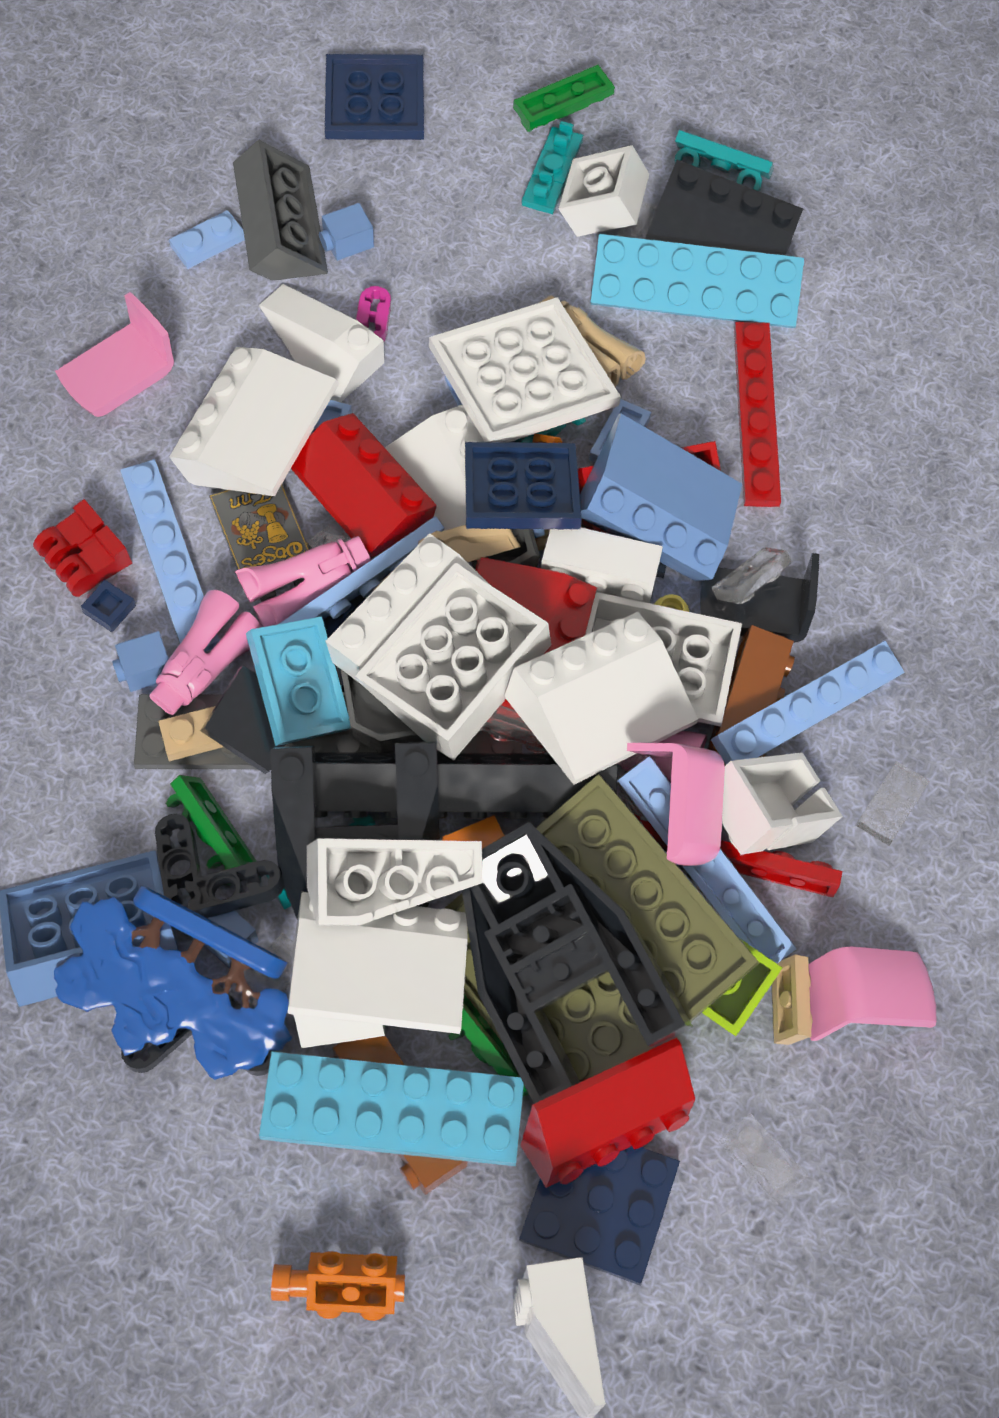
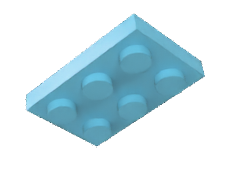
[246,616,351,746]

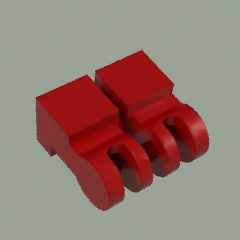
[33,499,132,597]

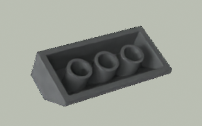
[233,140,328,281]

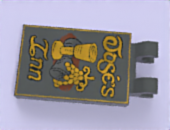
[209,484,309,602]

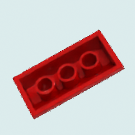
[291,413,437,558]
[520,1037,696,1188]

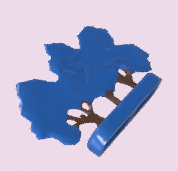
[54,885,292,1080]

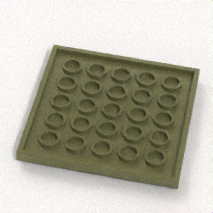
[444,774,760,1082]

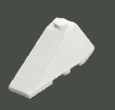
[259,284,384,402]
[307,838,483,925]

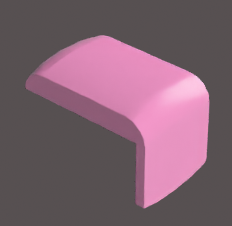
[55,292,174,417]
[627,743,725,866]
[809,947,937,1041]

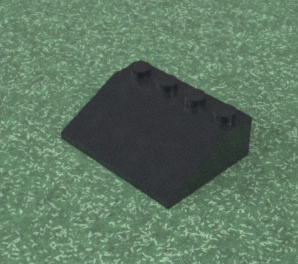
[645,160,803,255]

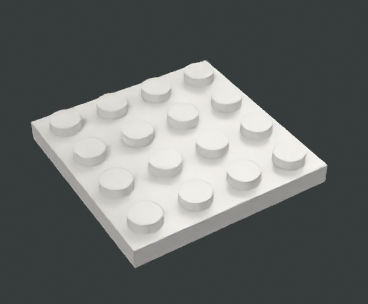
[429,297,621,442]

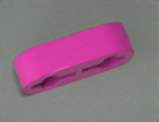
[356,286,391,342]

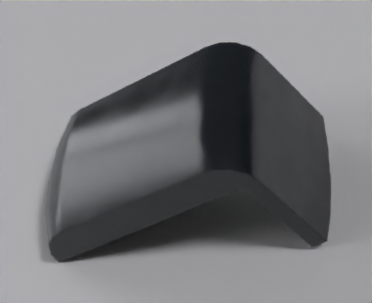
[700,553,819,643]

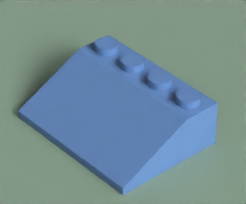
[580,413,742,581]
[0,850,179,1007]

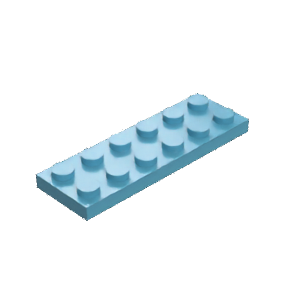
[591,234,804,328]
[259,1052,524,1166]

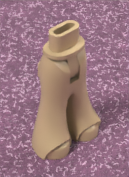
[540,295,646,387]

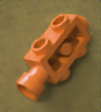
[271,1251,405,1321]

